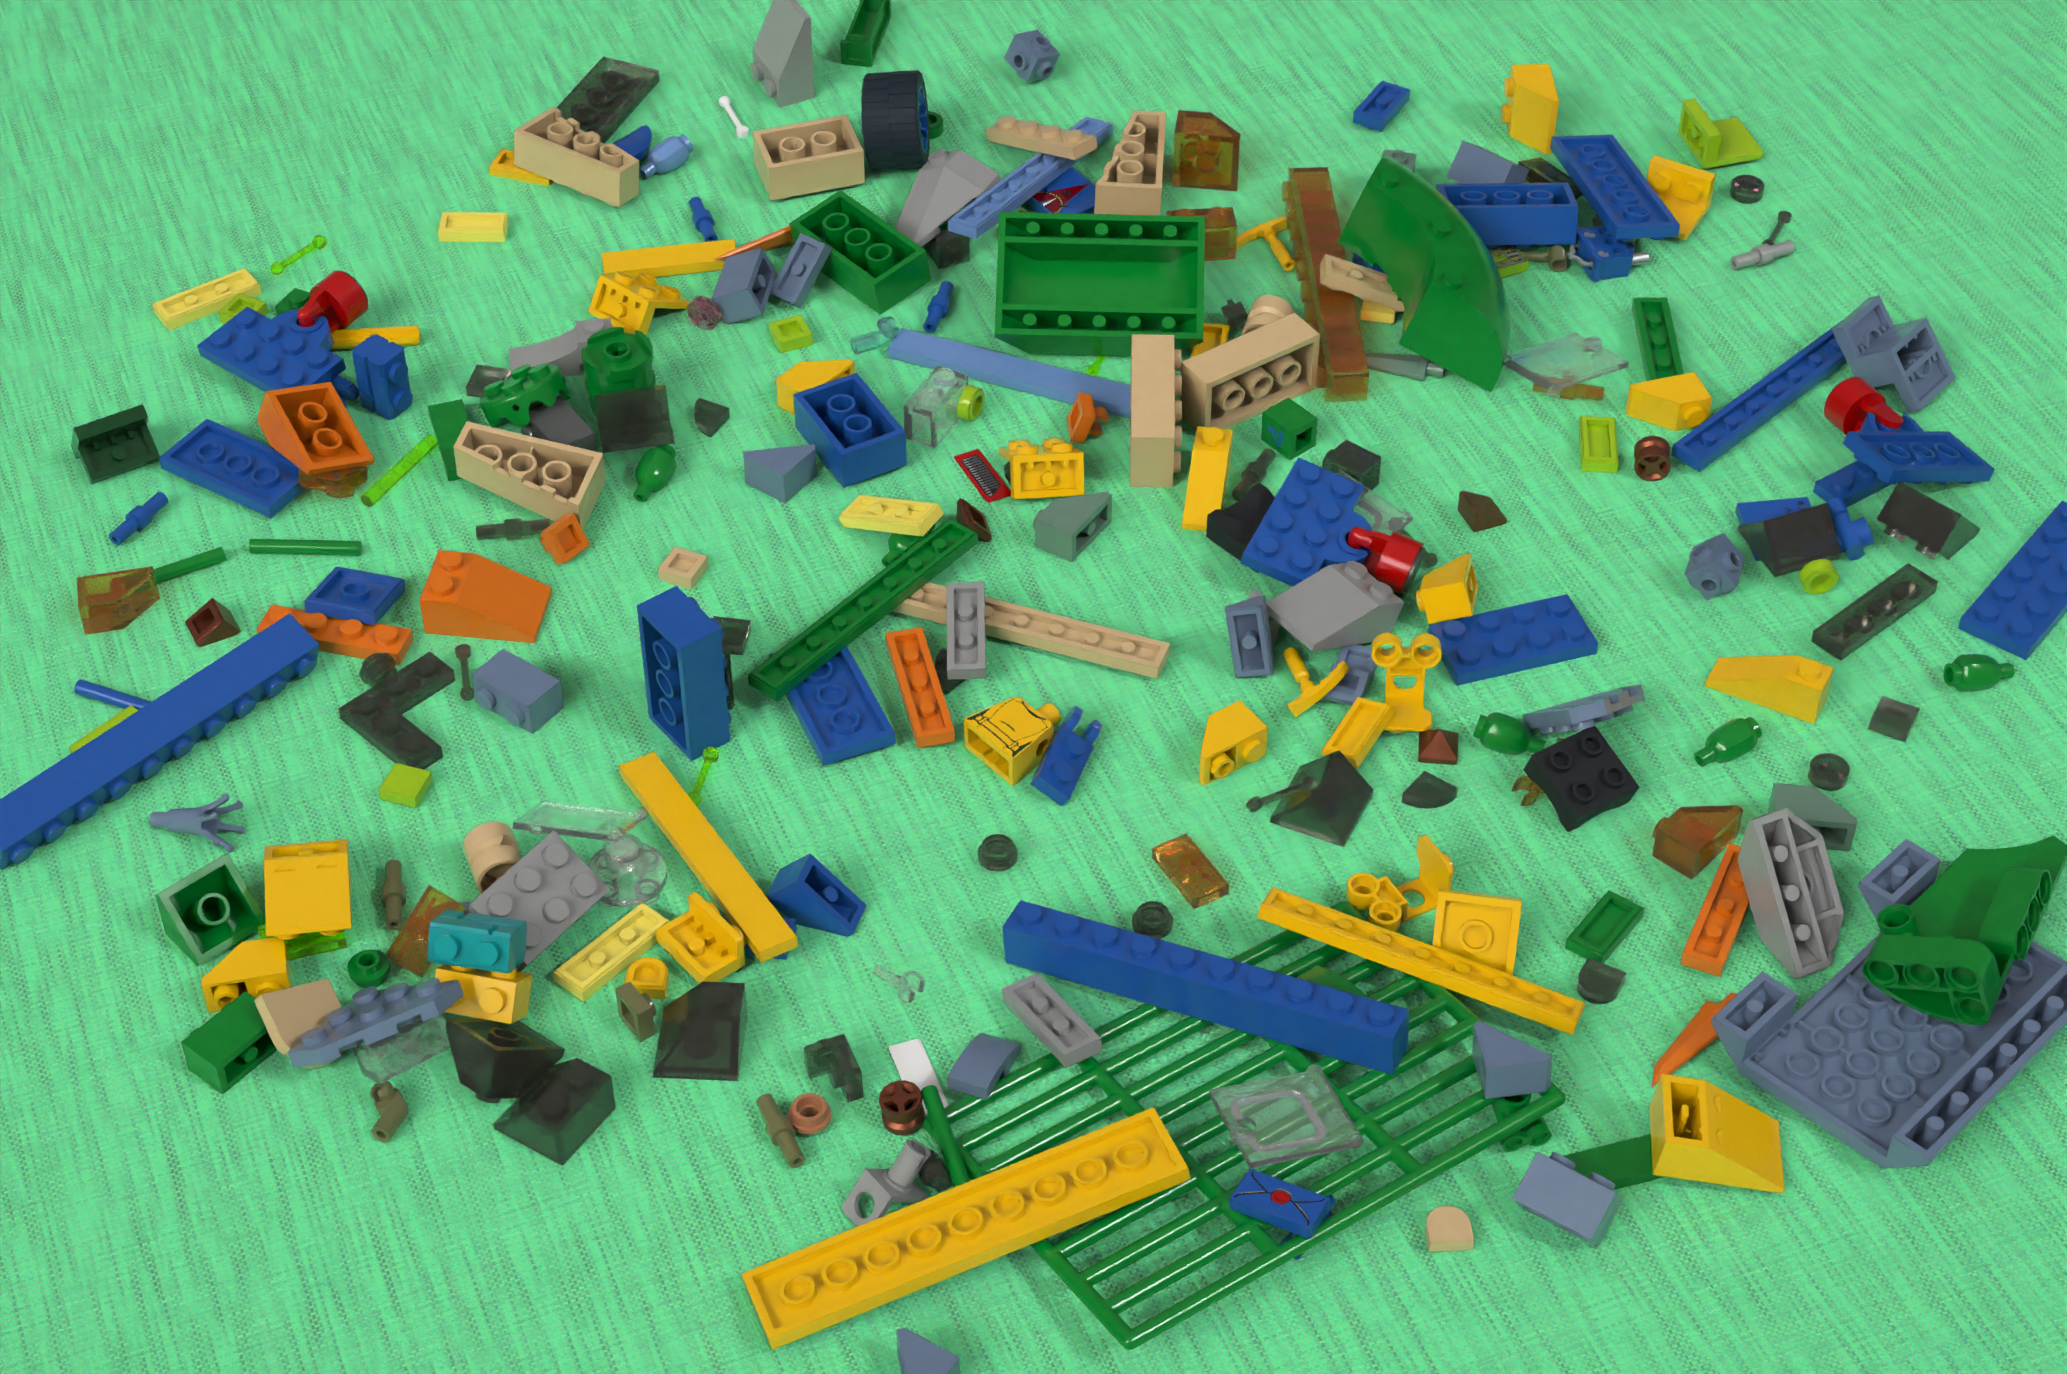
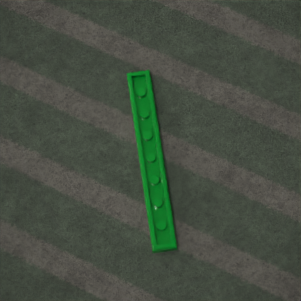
[748,518,978,701]

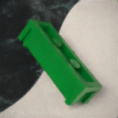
[840,0,892,67]

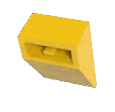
[264,839,352,940]
[1649,1074,1785,1193]

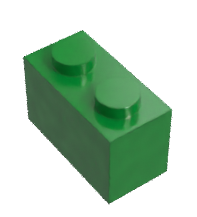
[181,991,278,1094]

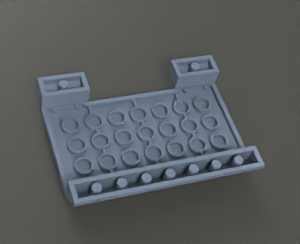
[1711,839,2067,1168]

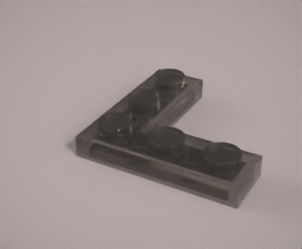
[338,652,455,770]

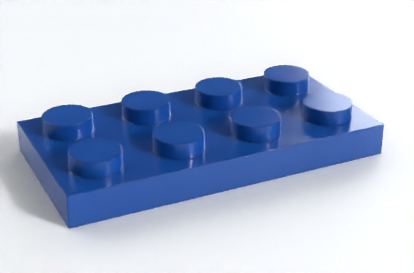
[159,419,318,518]
[1428,594,1598,686]
[769,646,896,766]

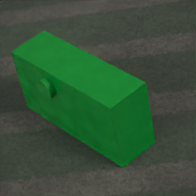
[789,190,931,315]

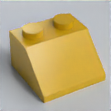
[1501,64,1559,154]

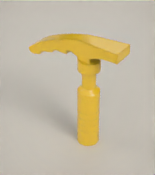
[1233,216,1296,271]
[1283,647,1349,718]

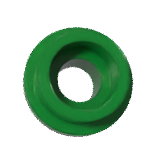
[347,950,390,988]

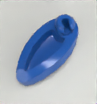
[612,125,652,161]

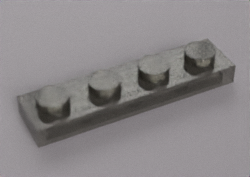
[1811,563,1938,661]

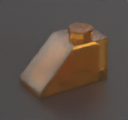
[77,566,160,635]
[1652,805,1743,880]

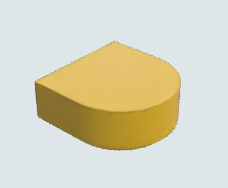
[624,957,669,999]

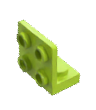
[1678,99,1763,169]

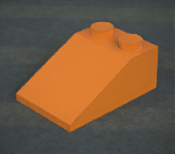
[257,382,375,475]
[419,550,552,643]

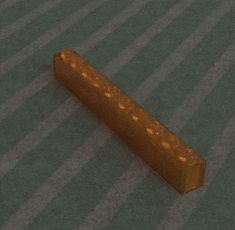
[1282,167,1369,402]

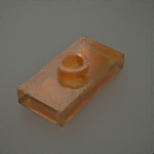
[1152,833,1229,909]
[386,885,466,978]

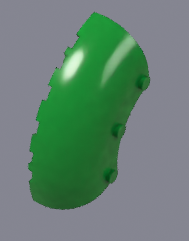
[1338,155,1510,392]

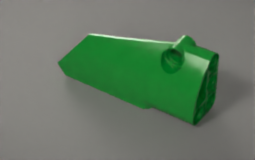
[1862,836,2067,1025]

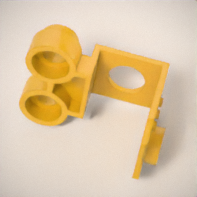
[1371,632,1442,733]
[1346,835,1454,932]

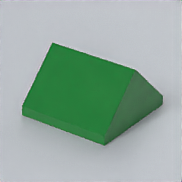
[155,853,266,966]

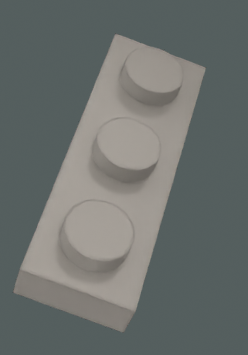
[947,582,986,680]
[1001,973,1103,1068]

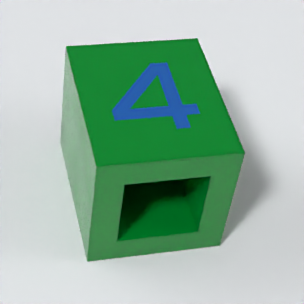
[1261,398,1318,460]

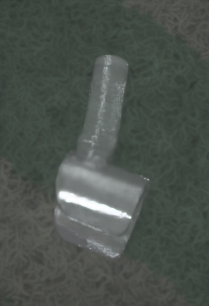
[872,965,925,1003]

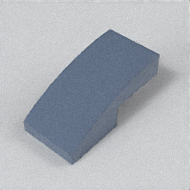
[1322,645,1378,706]
[947,1033,1021,1100]

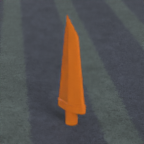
[714,225,793,262]
[1652,992,1737,1087]

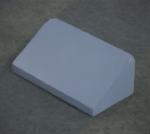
[1225,595,1275,678]

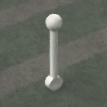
[718,96,749,139]

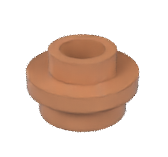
[788,1093,831,1135]

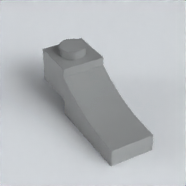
[509,318,612,377]

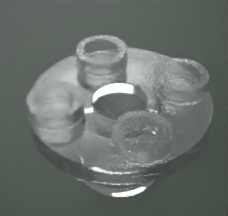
[587,833,667,908]

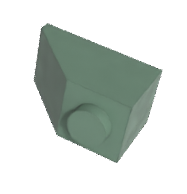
[1033,492,1112,562]
[1768,783,1857,852]

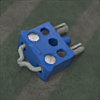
[1566,226,1649,282]

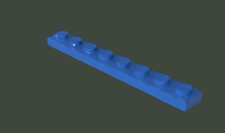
[1671,320,1847,472]

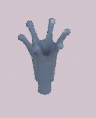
[150,794,245,852]

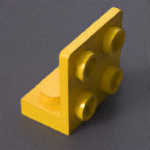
[1647,155,1716,240]
[588,271,691,335]
[999,438,1085,499]

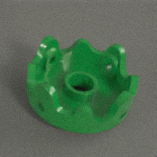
[480,363,572,428]

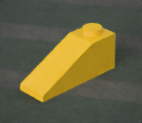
[1182,426,1233,531]
[1705,655,1834,724]

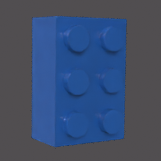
[793,373,907,488]

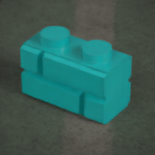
[428,909,527,974]

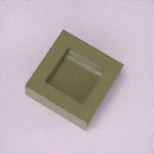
[615,981,656,1042]

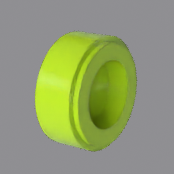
[957,385,985,422]
[1799,559,1839,595]

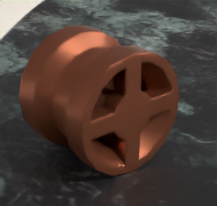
[1634,436,1671,481]
[879,1080,925,1136]

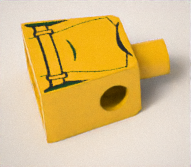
[964,697,1061,786]

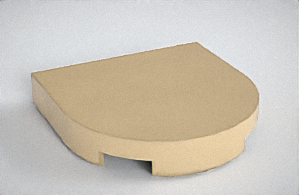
[254,978,344,1069]

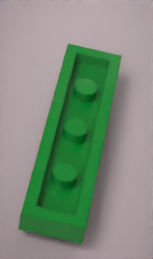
[1632,298,1684,381]

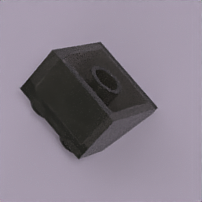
[1876,481,1980,560]
[494,1058,616,1166]

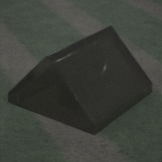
[1738,503,1841,577]
[1270,750,1373,847]

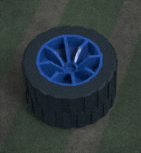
[861,70,930,171]

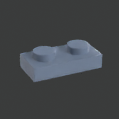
[770,233,832,309]

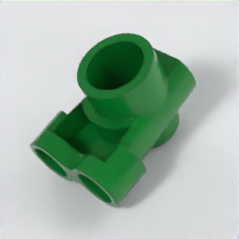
[1491,1094,1551,1152]

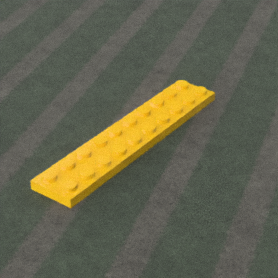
[741,1107,1190,1350]

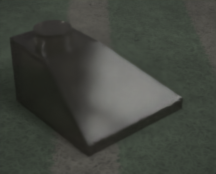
[653,981,748,1081]
[445,1019,565,1103]

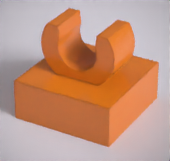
[1066,392,1109,444]
[539,513,590,564]

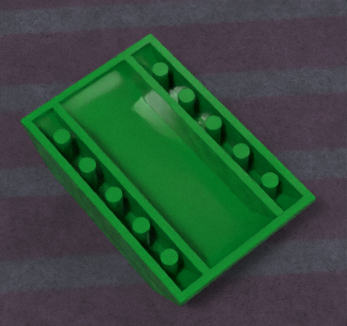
[995,212,1205,356]

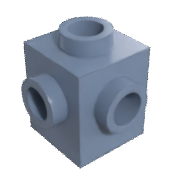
[1004,29,1060,83]
[1684,533,1745,600]

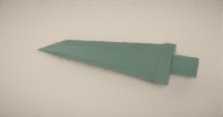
[1329,352,1446,381]

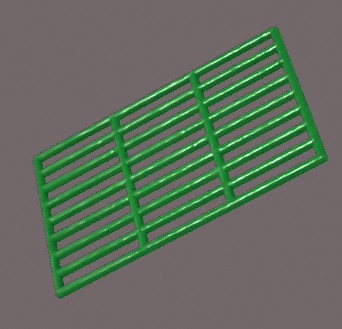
[923,901,1566,1350]

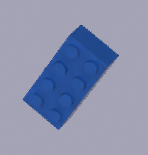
[1436,182,1579,249]
[637,586,731,761]

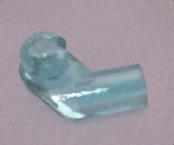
[850,317,899,354]

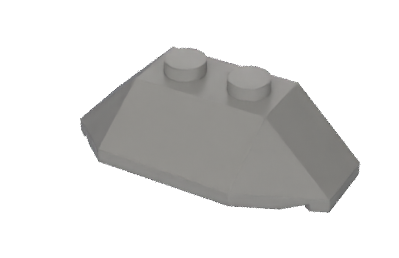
[1737,808,1844,979]

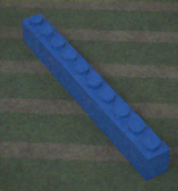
[0,613,319,870]
[1002,900,1409,1075]

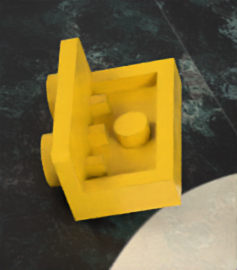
[655,892,746,989]

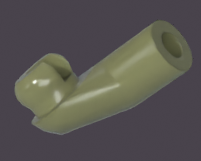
[371,1081,408,1143]

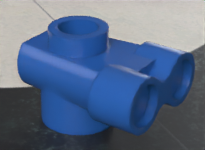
[1824,497,1875,561]

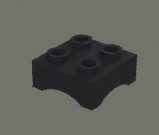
[1206,483,1275,573]
[1523,726,1639,832]

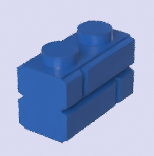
[352,334,413,420]

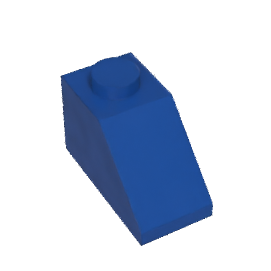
[766,853,867,937]

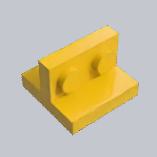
[1432,888,1522,975]

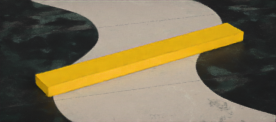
[619,752,798,963]
[1257,887,1586,1035]

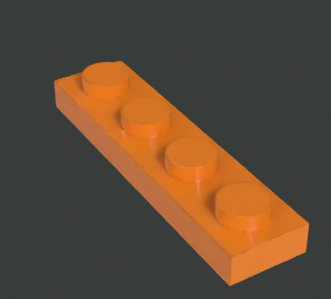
[257,604,414,665]
[885,627,955,748]
[1680,843,1750,977]

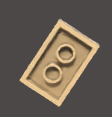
[752,115,865,200]

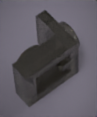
[923,230,970,269]
[804,1034,864,1103]

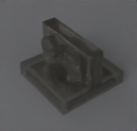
[594,385,674,453]

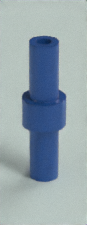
[689,197,718,242]
[923,281,954,333]
[109,492,168,545]

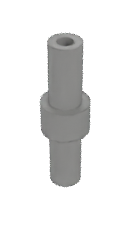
[1730,240,1795,270]

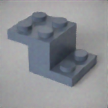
[1832,295,1956,413]

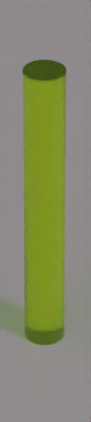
[361,434,438,507]

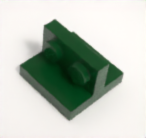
[71,404,160,484]

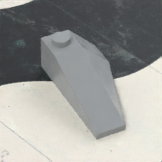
[895,149,1001,247]

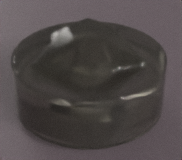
[918,1148,953,1193]

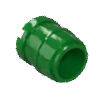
[581,327,656,427]

